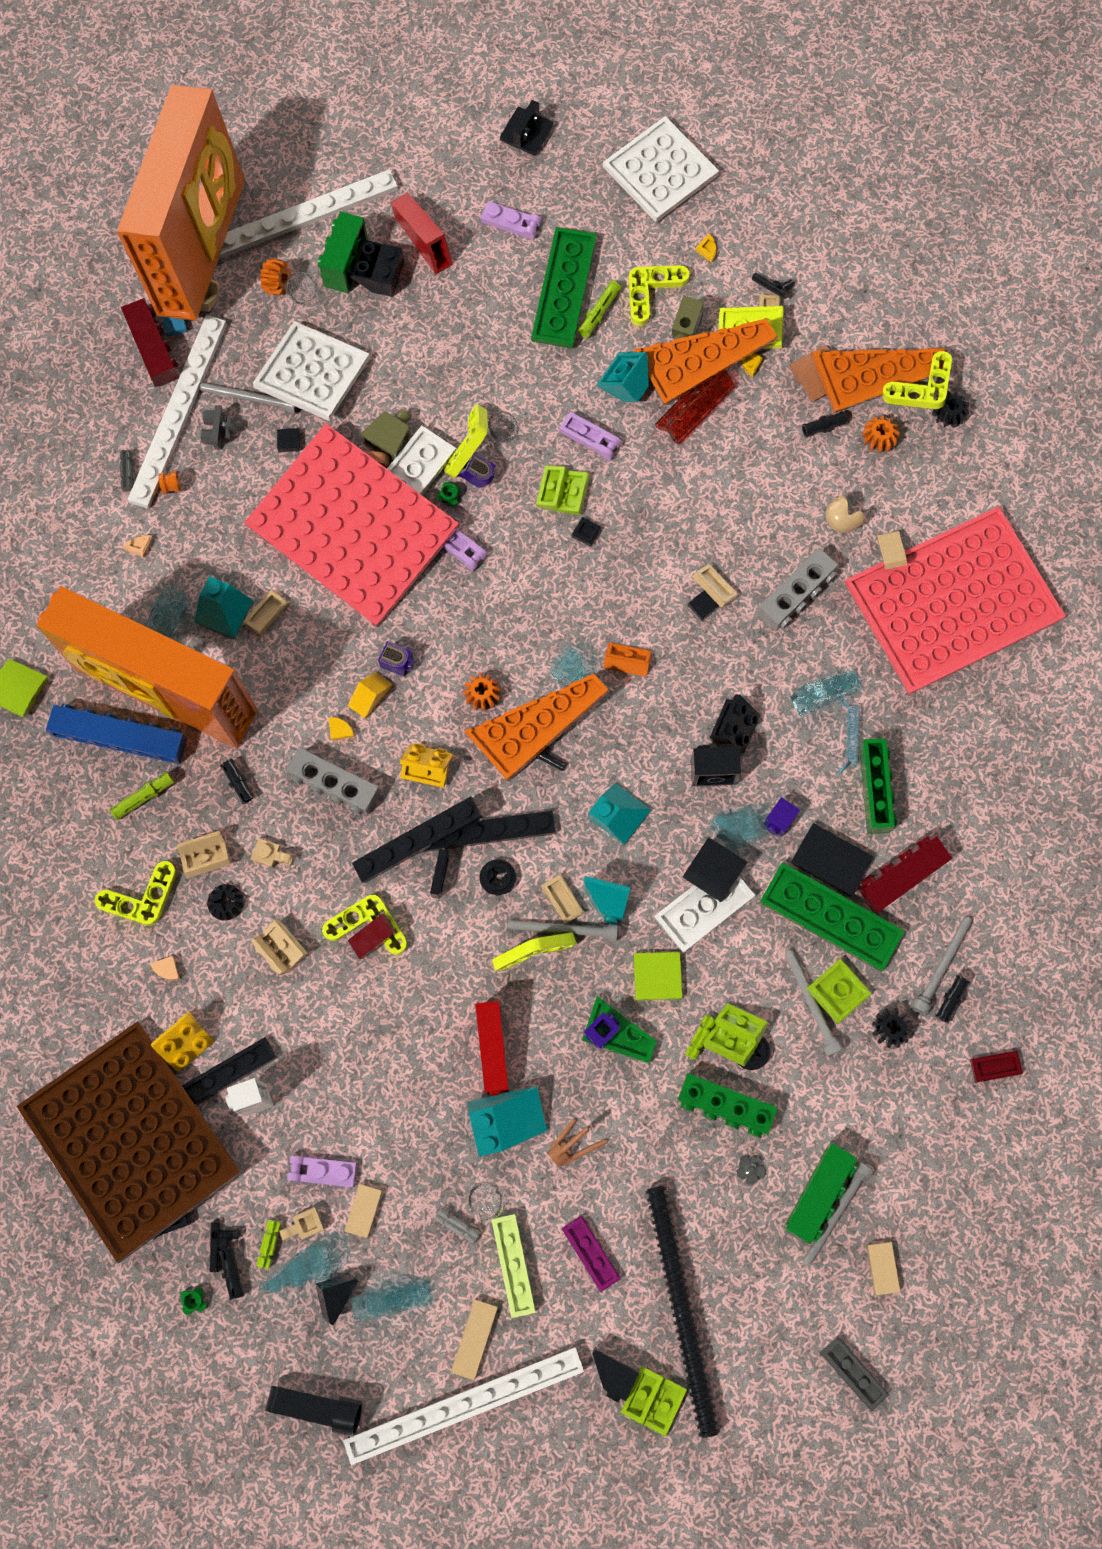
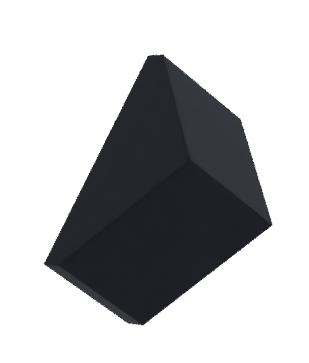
[315,1273,359,1326]

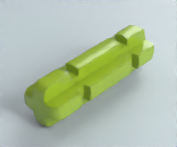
[685,1015,715,1060]
[256,1220,281,1269]

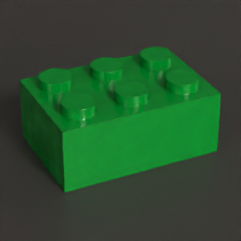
[318,211,368,293]

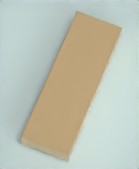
[451,1299,498,1380]

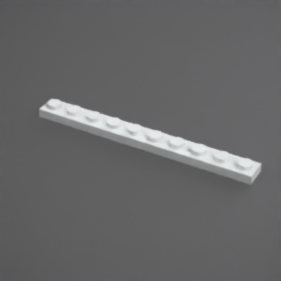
[218,169,398,260]
[127,315,227,509]
[343,1347,584,1465]

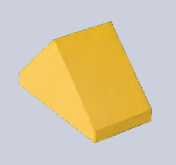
[348,672,393,719]

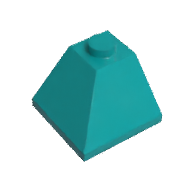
[596,352,649,403]
[194,576,253,639]
[588,783,651,845]
[583,876,630,924]

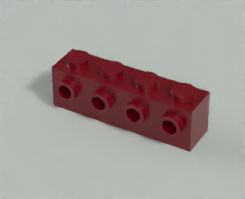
[121,298,179,387]
[857,835,952,912]

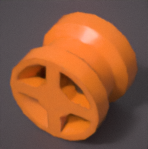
[158,471,181,495]

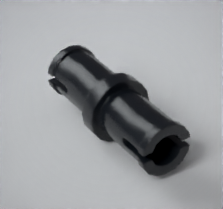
[802,411,847,437]
[220,759,255,804]
[935,975,970,1024]
[218,1247,245,1300]

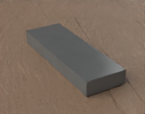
[820,1336,889,1412]

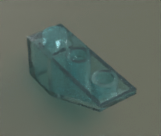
[145,584,191,638]
[790,670,863,716]
[259,1244,335,1294]
[350,1280,432,1323]

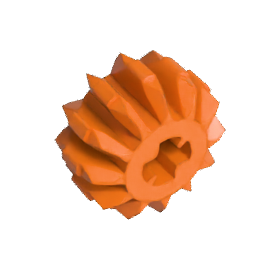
[259,258,292,296]
[862,415,900,453]
[463,673,501,711]

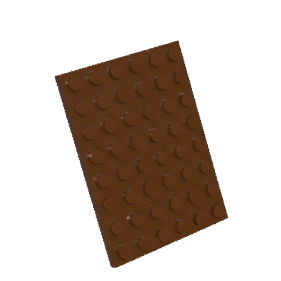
[16,1021,242,1263]

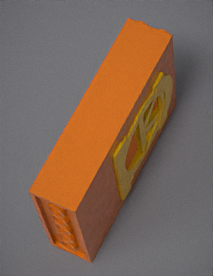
[117,85,245,321]
[36,586,258,749]

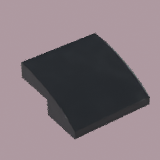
[682,837,748,902]

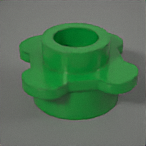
[437,482,462,506]
[180,1287,207,1315]

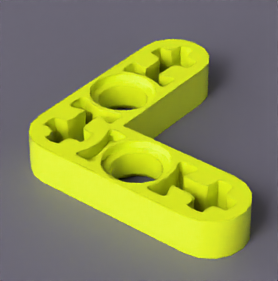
[629,265,690,326]
[882,351,952,409]
[444,404,488,478]
[94,861,177,926]
[322,895,407,955]
[492,933,577,972]

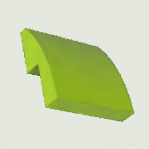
[536,465,590,515]
[0,659,48,718]
[703,1003,768,1066]
[620,1366,688,1437]

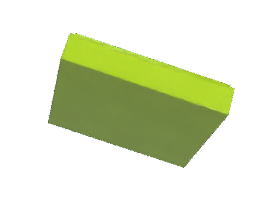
[633,952,682,1001]
[806,958,872,1024]

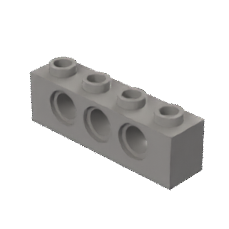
[757,548,838,631]
[285,747,380,815]

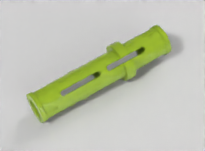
[578,281,621,338]
[109,771,175,821]

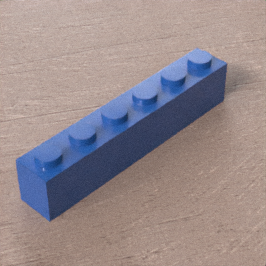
[46,704,187,764]

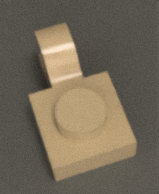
[251,838,294,868]
[279,1207,324,1241]

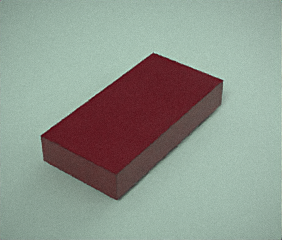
[348,914,397,959]
[970,1051,1023,1083]

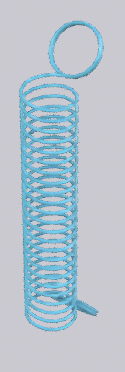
[838,698,860,773]

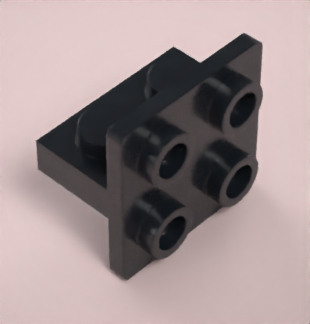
[500,100,553,156]
[710,694,760,753]

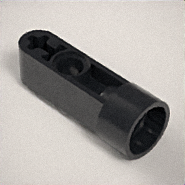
[265,1385,363,1437]

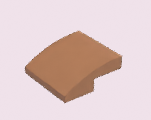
[789,345,831,402]

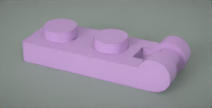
[480,201,542,239]
[559,412,622,460]
[443,529,487,571]
[287,1156,357,1188]

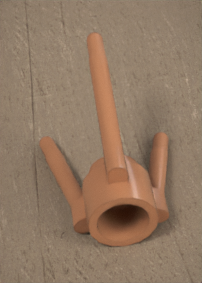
[547,1119,608,1167]

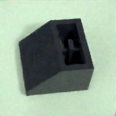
[350,239,404,297]

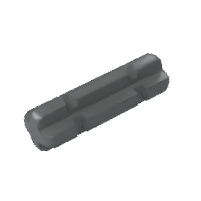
[120,450,133,492]

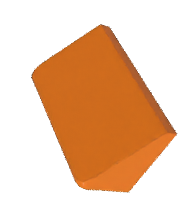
[603,643,652,677]

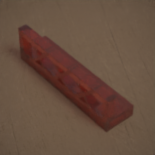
[655,370,736,444]

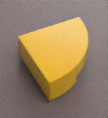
[695,233,716,263]
[741,353,763,377]
[328,717,354,741]

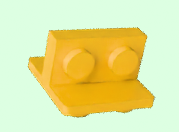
[400,743,453,788]
[151,1012,214,1072]

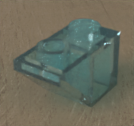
[550,644,586,686]
[708,808,762,846]

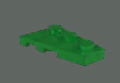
[582,996,656,1064]

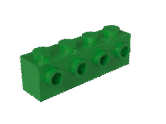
[859,738,897,834]
[677,1073,778,1138]
[783,1143,858,1244]

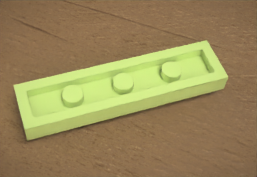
[491,1214,536,1318]

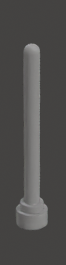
[199,383,297,414]
[910,916,972,1017]
[507,920,618,942]
[785,950,844,1057]
[803,1161,874,1266]

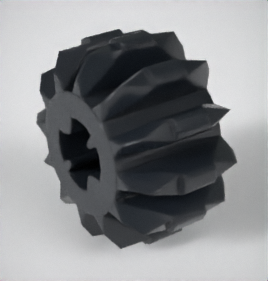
[932,390,969,428]
[871,1008,912,1048]

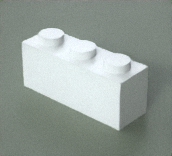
[225,1078,274,1116]

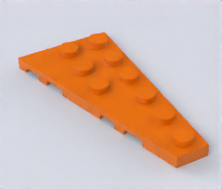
[634,318,778,405]
[811,348,952,413]
[464,673,610,781]

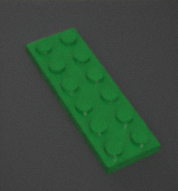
[531,227,597,349]
[759,862,905,972]

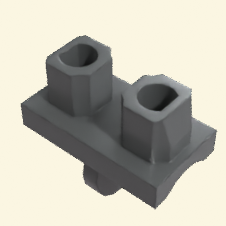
[201,405,237,450]

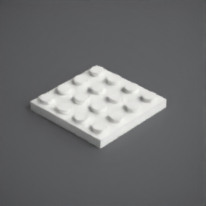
[603,116,719,222]
[253,321,370,421]

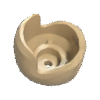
[825,495,865,533]

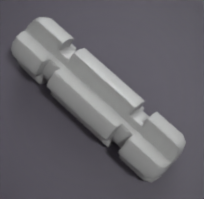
[435,1209,480,1243]

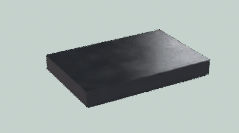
[790,823,874,897]

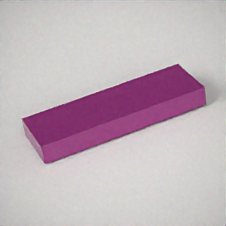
[562,1216,621,1293]

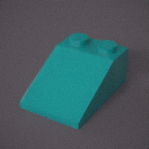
[467,1085,547,1157]

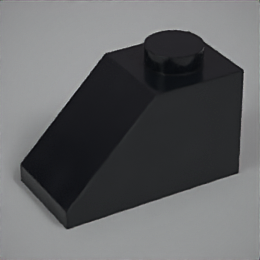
[592,1348,639,1403]

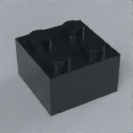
[690,744,741,786]

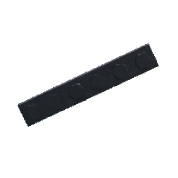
[352,796,483,883]
[420,810,556,853]

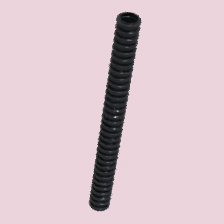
[645,1186,720,1438]

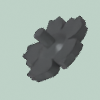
[736,1156,766,1185]

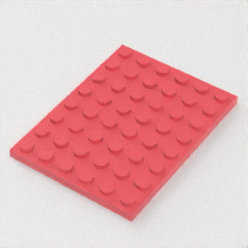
[244,423,460,627]
[844,506,1066,695]

